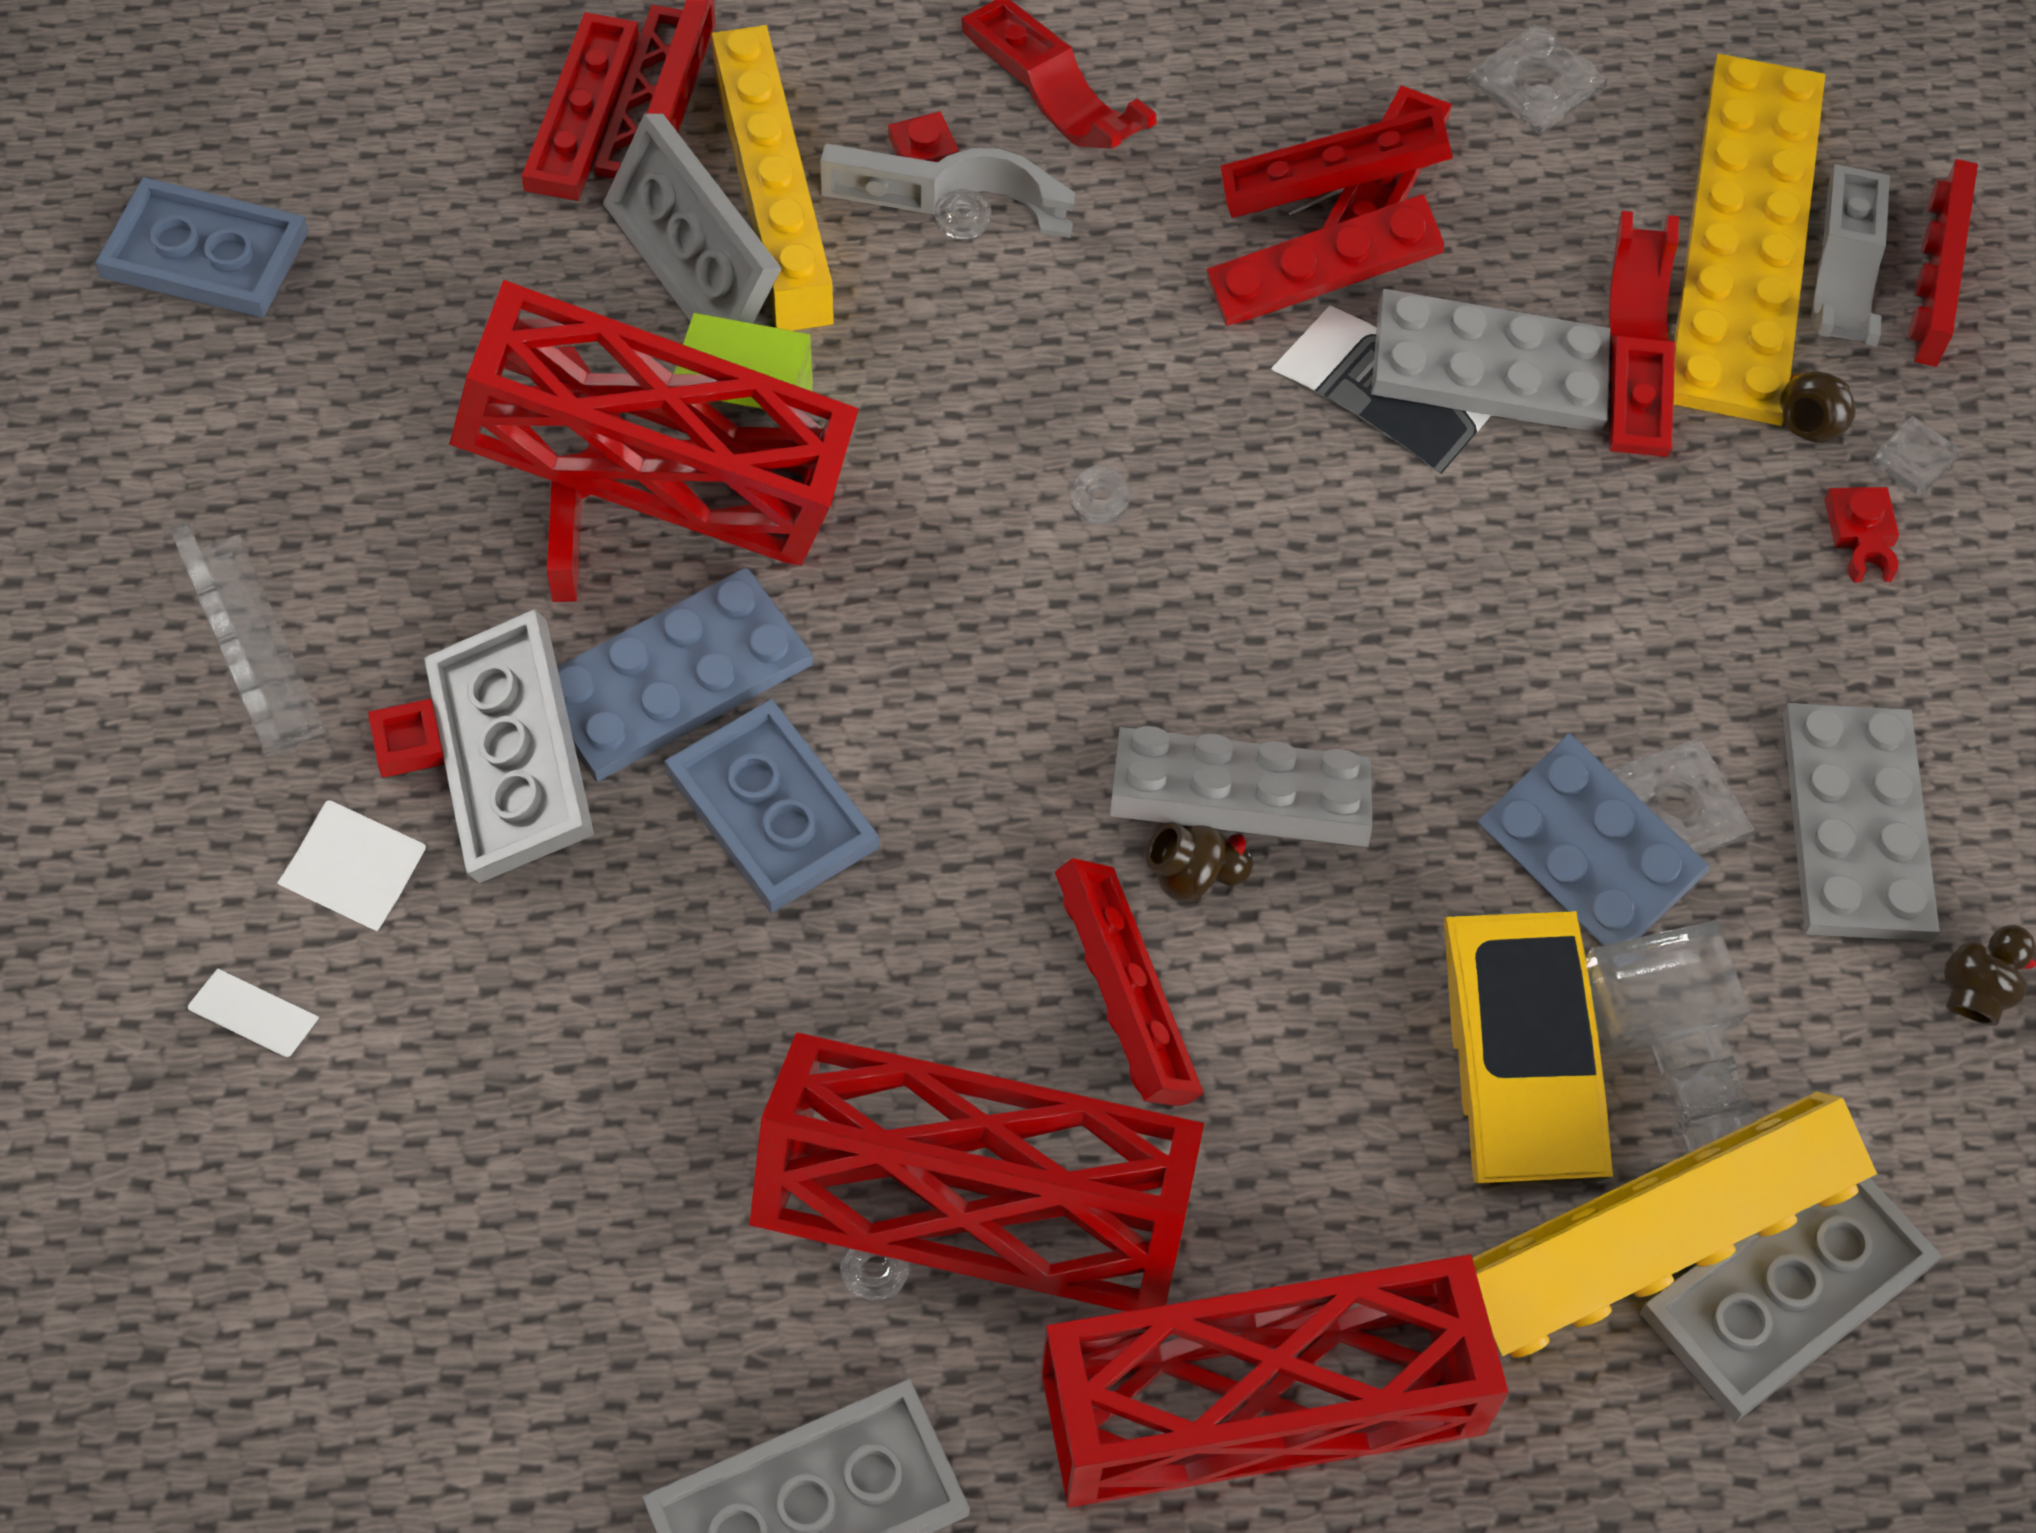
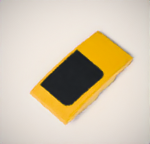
[1444,911,1613,1183]

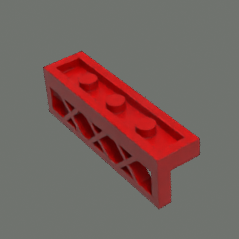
[594,0,716,179]

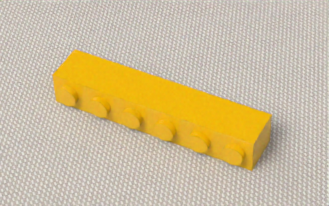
[712,25,834,331]
[1472,1091,1877,1358]

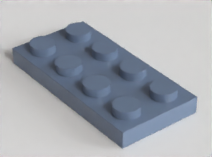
[557,567,813,782]

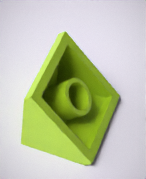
[674,313,813,409]

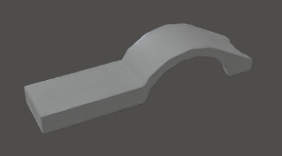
[820,143,1075,238]
[1811,164,1890,347]

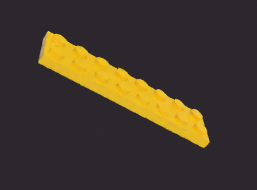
[1674,53,1826,426]

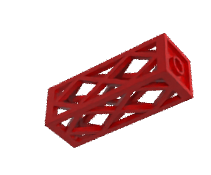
[449,279,859,566]
[749,1032,1205,1312]
[1040,1254,1509,1508]

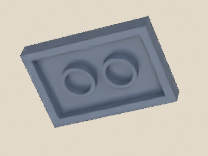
[95,177,309,318]
[665,699,879,914]
[1477,732,1710,959]

